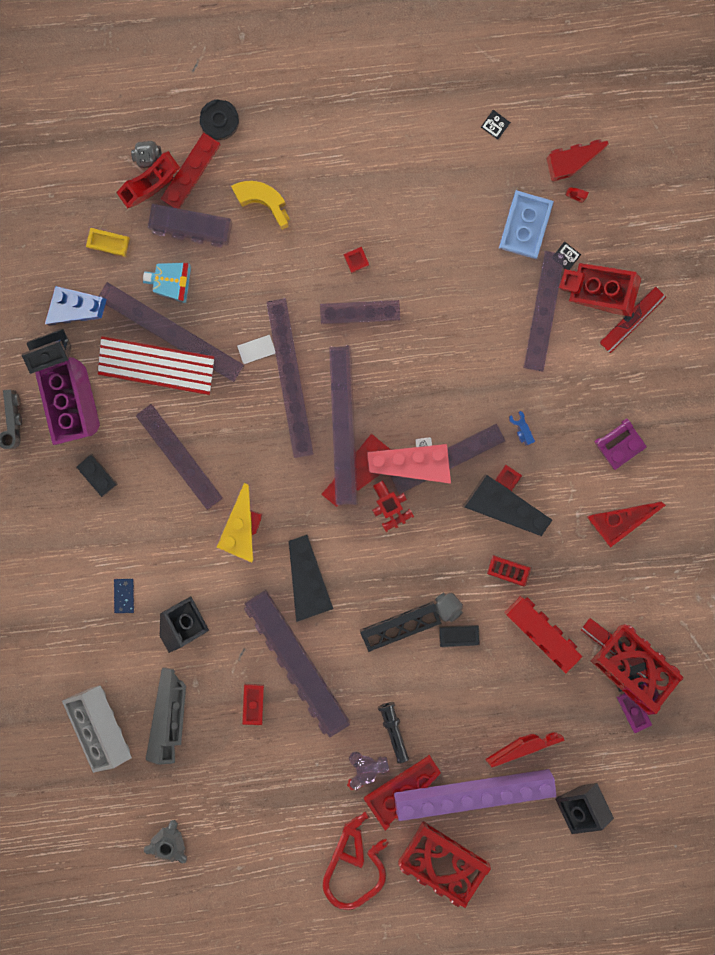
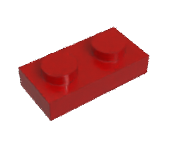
[242,684,264,725]

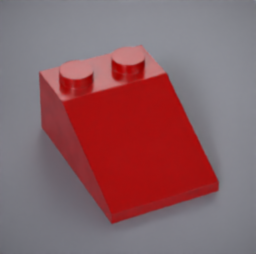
[569,263,641,317]

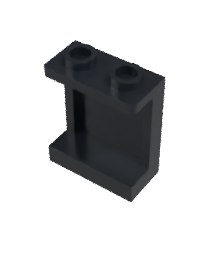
[22,329,71,374]

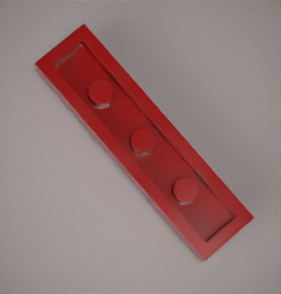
[161,132,221,211]

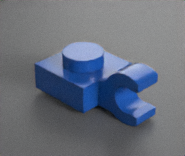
[509,411,535,445]

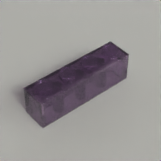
[148,204,232,248]

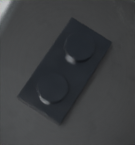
[76,454,118,497]

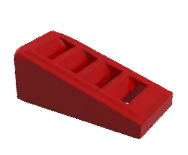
[487,555,532,587]

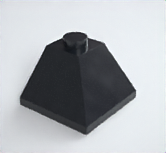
[159,596,209,653]

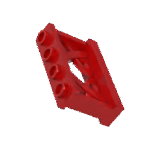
[590,624,684,715]
[398,821,491,908]

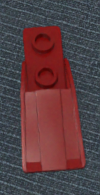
[485,732,565,767]

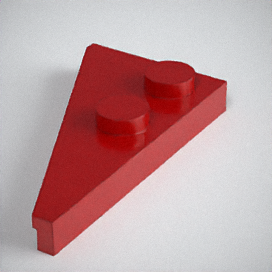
[587,501,666,548]

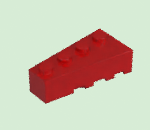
[504,596,583,674]

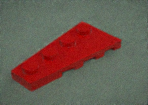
[321,433,391,507]
[364,755,441,831]

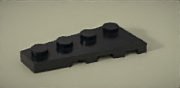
[289,534,333,622]

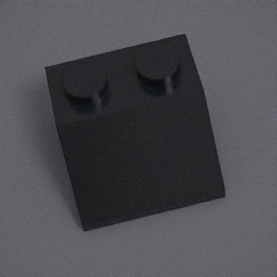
[555,783,614,834]

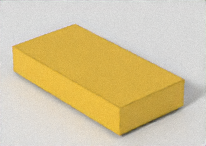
[86,228,130,257]

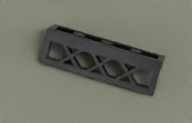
[360,601,442,652]

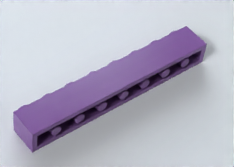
[394,769,556,821]

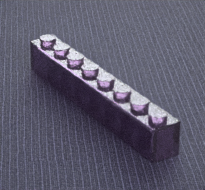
[244,589,350,738]

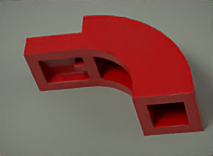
[116,151,180,209]

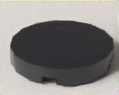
[199,99,239,140]

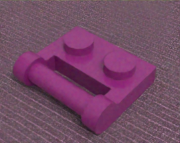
[594,418,647,470]

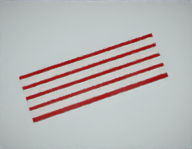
[98,336,214,395]

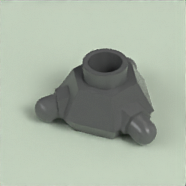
[144,820,187,864]

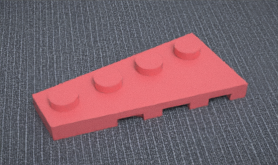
[367,444,451,484]

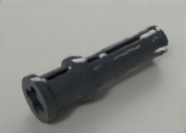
[378,702,409,763]

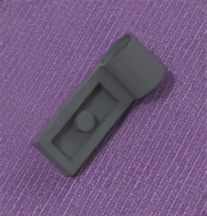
[0,389,22,449]

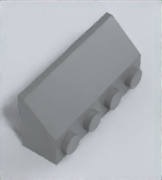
[62,685,132,773]

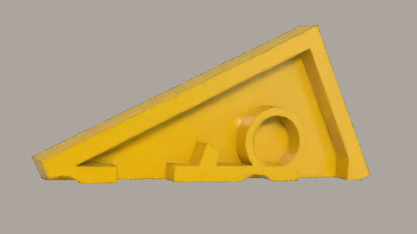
[217,483,254,563]

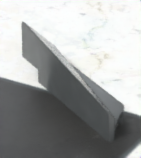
[146,668,186,765]

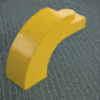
[231,181,290,230]

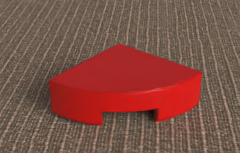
[565,187,589,203]

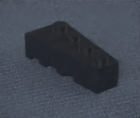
[462,474,553,536]

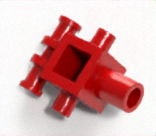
[372,480,414,532]

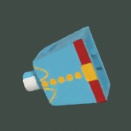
[143,263,191,303]

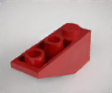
[547,139,609,182]

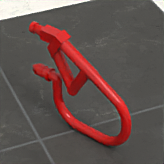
[322,811,389,910]

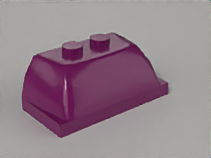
[35,357,100,445]

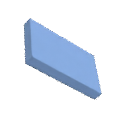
[499,190,554,259]

